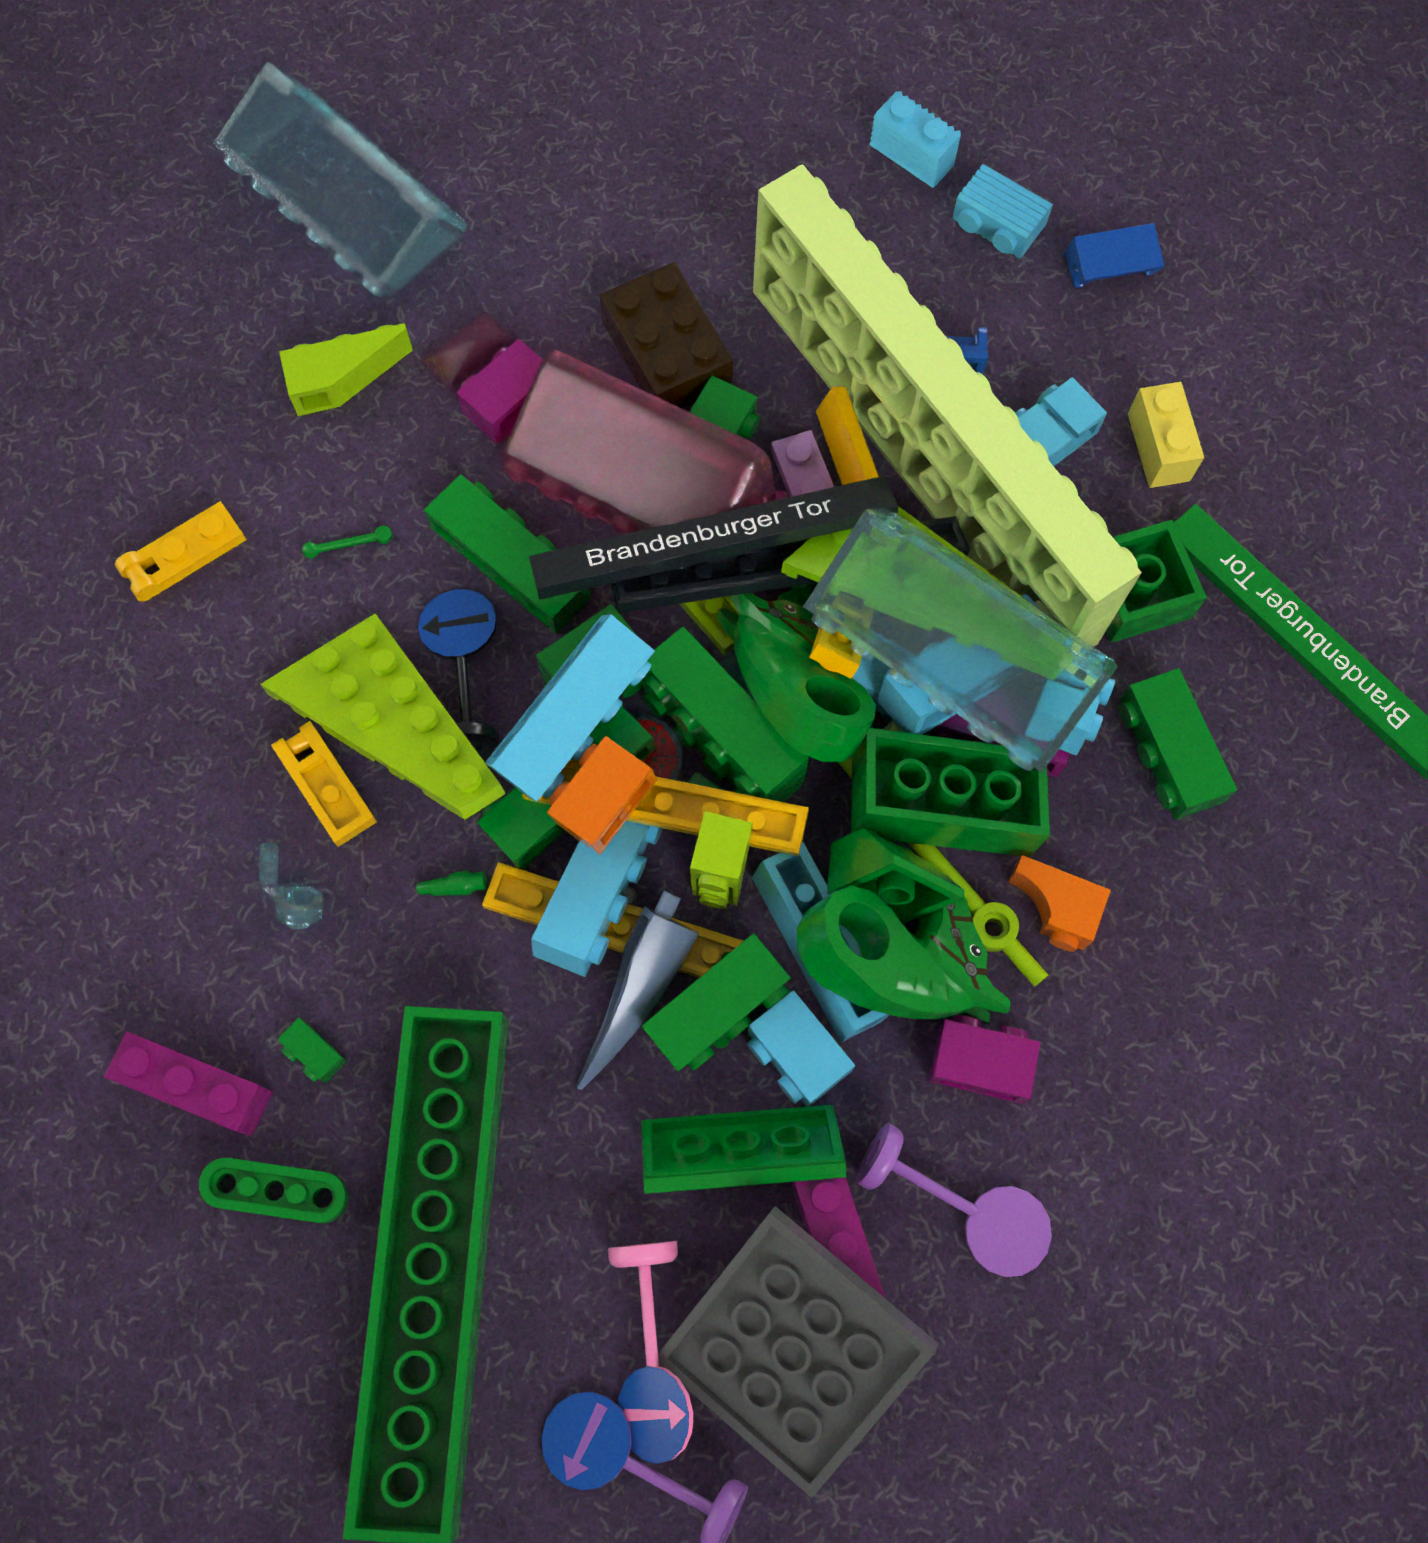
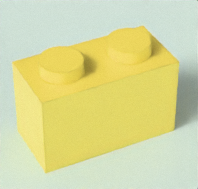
[1128,382,1204,488]

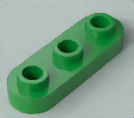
[199,1158,349,1224]

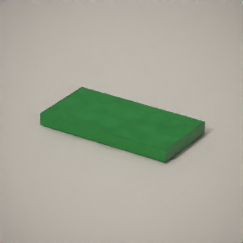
[642,1105,846,1194]

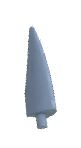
[576,890,699,1090]

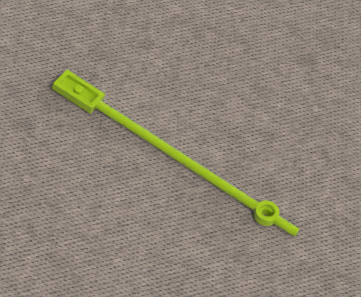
[679,596,1048,987]

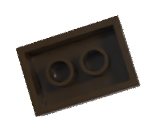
[599,262,733,420]

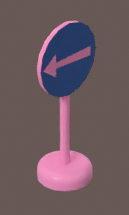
[608,1241,693,1464]

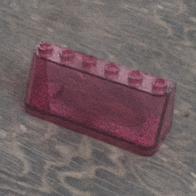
[500,350,776,535]

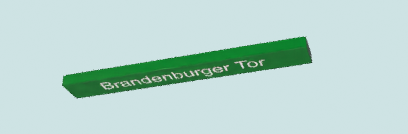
[1174,504,1428,780]

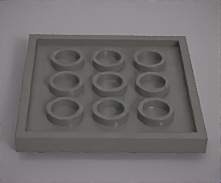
[658,1206,939,1498]

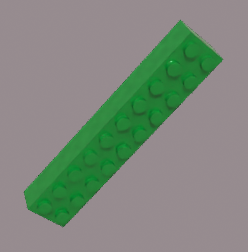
[343,1006,509,1543]

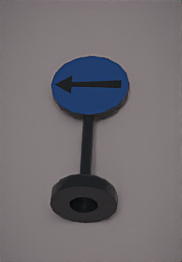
[418,589,500,761]

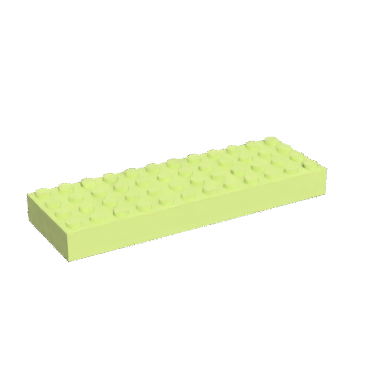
[753,164,1142,650]

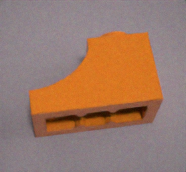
[1008,855,1111,952]

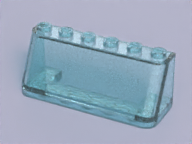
[213,61,470,298]
[803,507,1118,773]

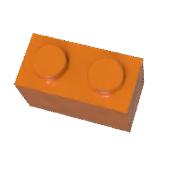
[547,736,657,855]

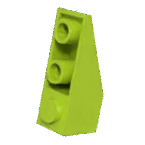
[279,323,413,416]
[690,811,753,910]

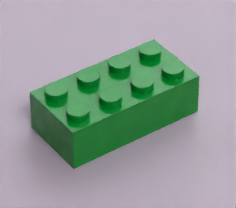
[641,626,809,802]
[851,728,1050,857]

